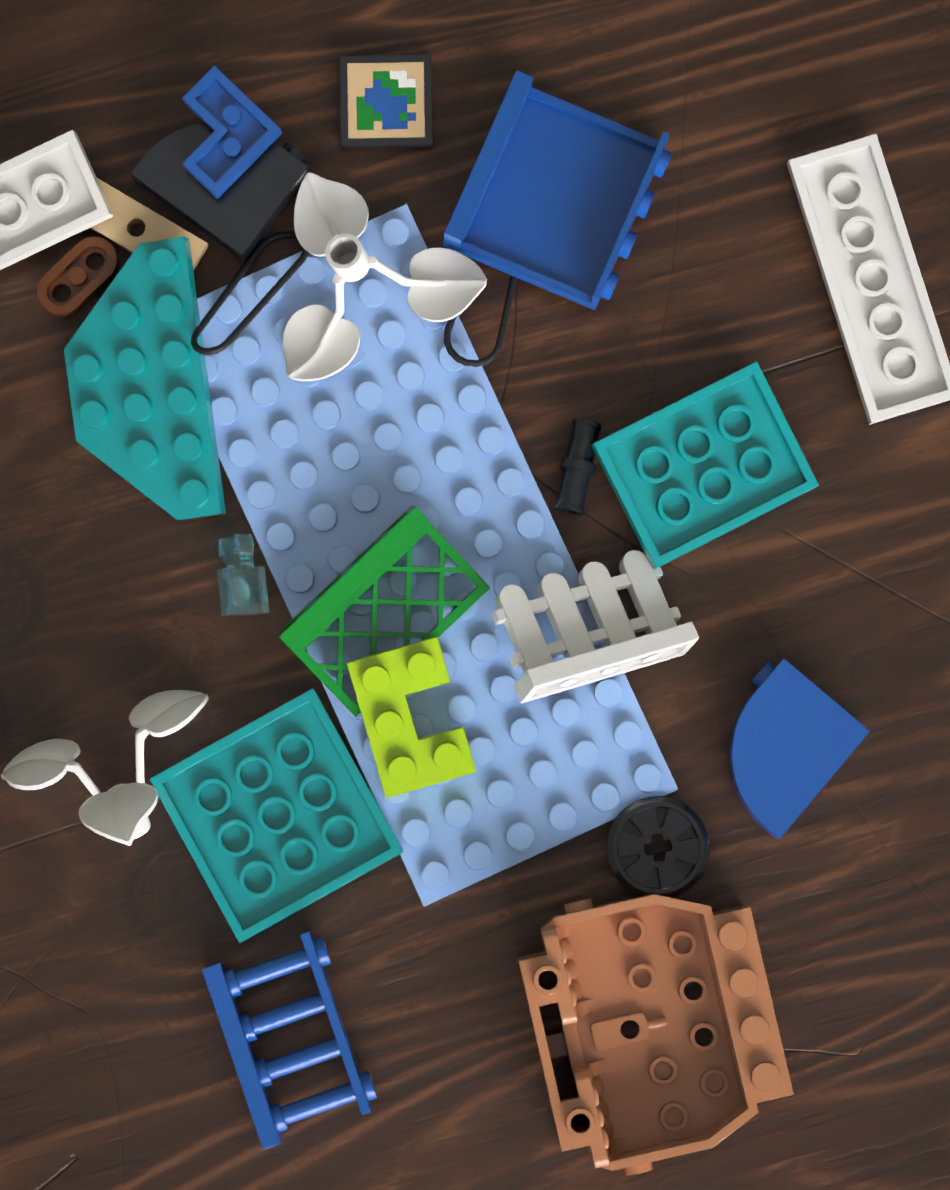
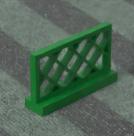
[276,506,491,717]

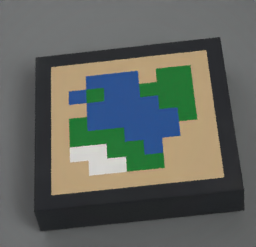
[340,54,433,150]

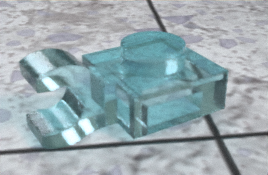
[217,534,269,616]

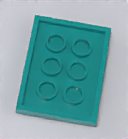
[591,362,819,569]

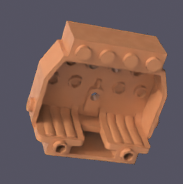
[517,894,794,1176]

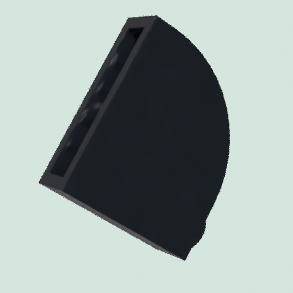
[130,123,310,263]

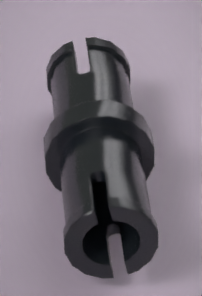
[554,419,602,516]

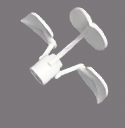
[282,172,487,381]
[1,690,209,846]

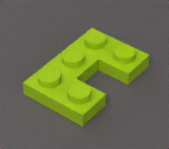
[347,636,476,798]

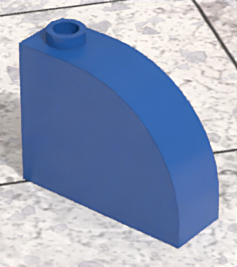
[728,658,870,839]

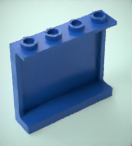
[443,70,672,311]

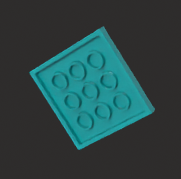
[150,688,404,943]

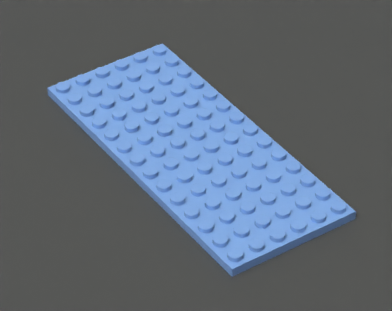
[197,204,678,907]

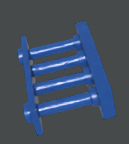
[202,931,377,1150]

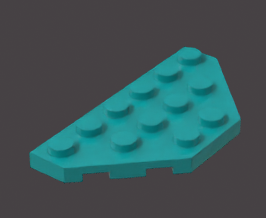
[64,236,226,520]

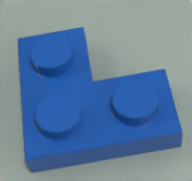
[182,65,282,199]

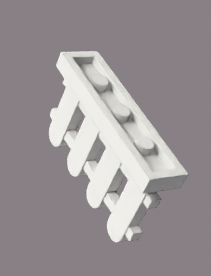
[492,550,699,704]

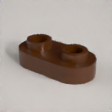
[37,237,119,317]

